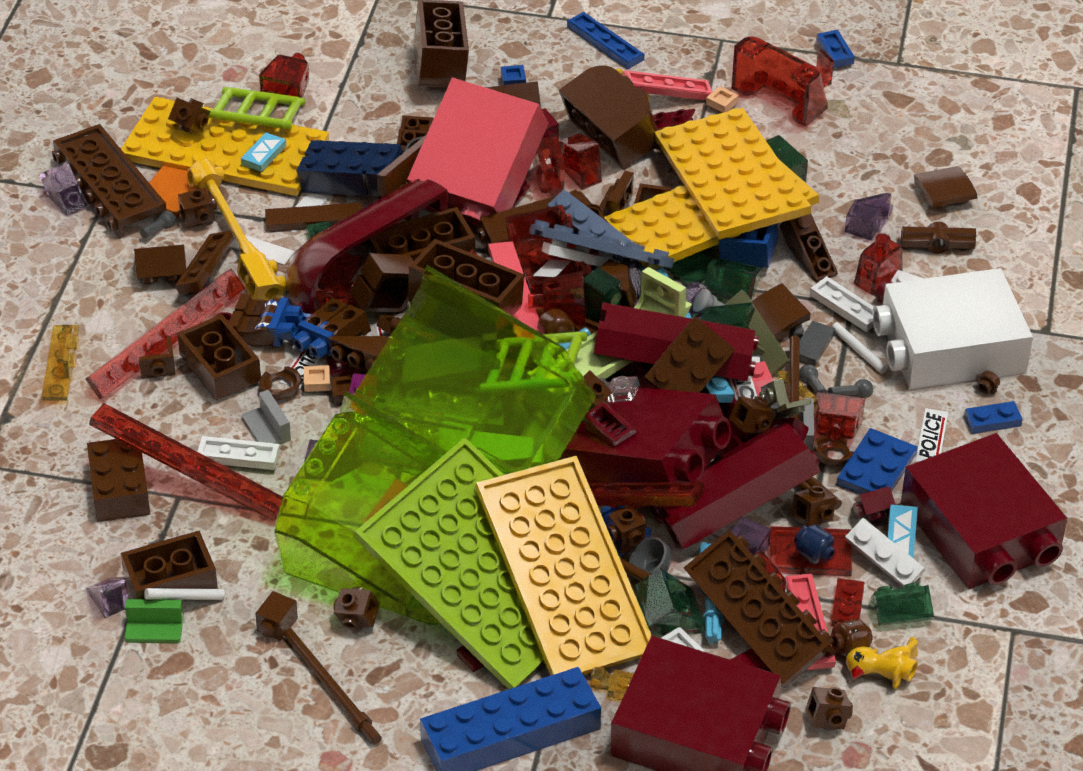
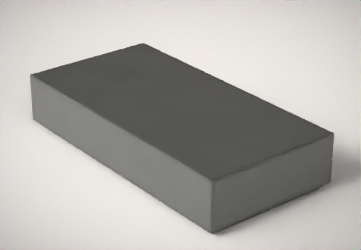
[800,321,835,366]

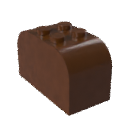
[414,0,469,88]
[559,65,658,170]
[408,239,524,337]

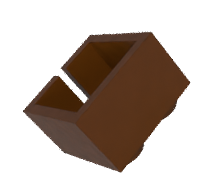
[350,253,414,312]

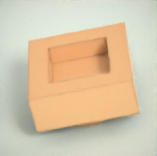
[706,86,739,113]
[304,365,330,392]

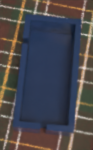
[296,140,403,196]

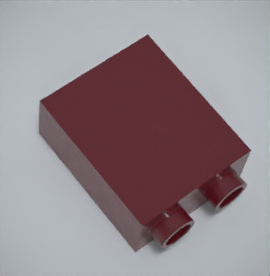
[558,384,732,503]
[901,433,1067,590]
[611,635,791,771]

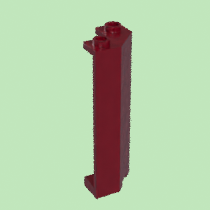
[594,302,759,381]
[645,423,821,550]

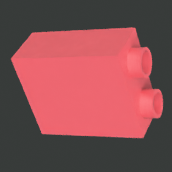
[407,77,549,227]

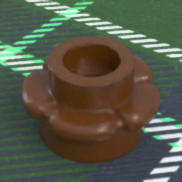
[976,370,1000,394]

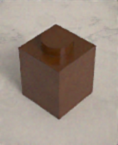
[255,591,298,641]

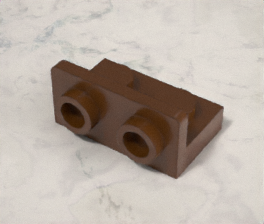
[599,170,634,217]

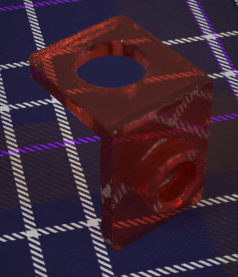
[798,49,834,93]

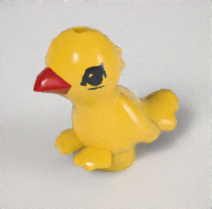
[846,636,918,690]

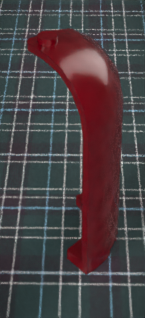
[285,179,448,314]

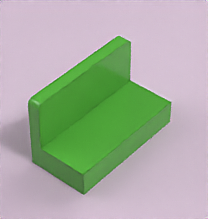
[125,599,184,643]

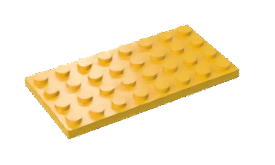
[121,97,329,196]
[655,107,812,240]
[604,161,820,270]
[475,456,651,676]

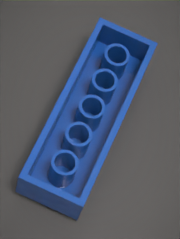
[420,666,601,771]

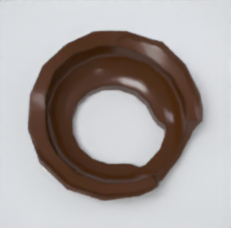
[259,366,301,400]
[813,435,854,467]

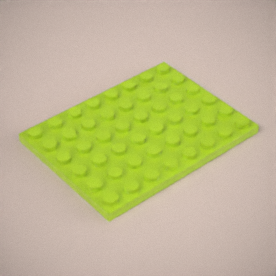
[353,437,544,689]

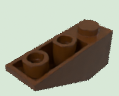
[779,214,838,282]
[328,336,405,379]

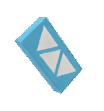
[241,132,287,172]
[888,505,918,559]

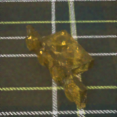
[42,325,79,401]

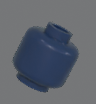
[794,524,836,565]

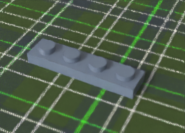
[547,189,634,261]

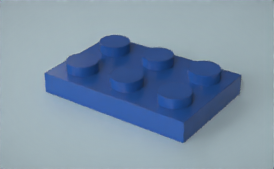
[836,428,918,494]

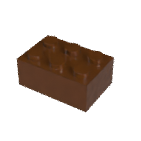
[177,314,261,401]
[644,316,736,393]
[87,436,150,522]
[120,530,218,601]

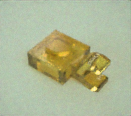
[590,667,634,700]

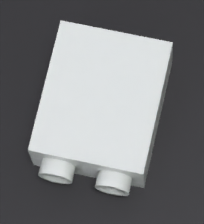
[872,268,1033,390]

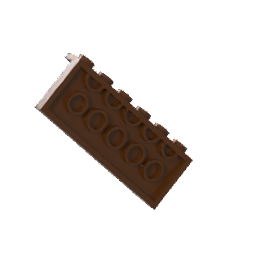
[52,124,167,238]
[684,529,836,687]

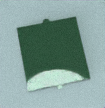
[665,251,720,289]

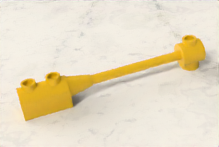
[187,159,286,300]

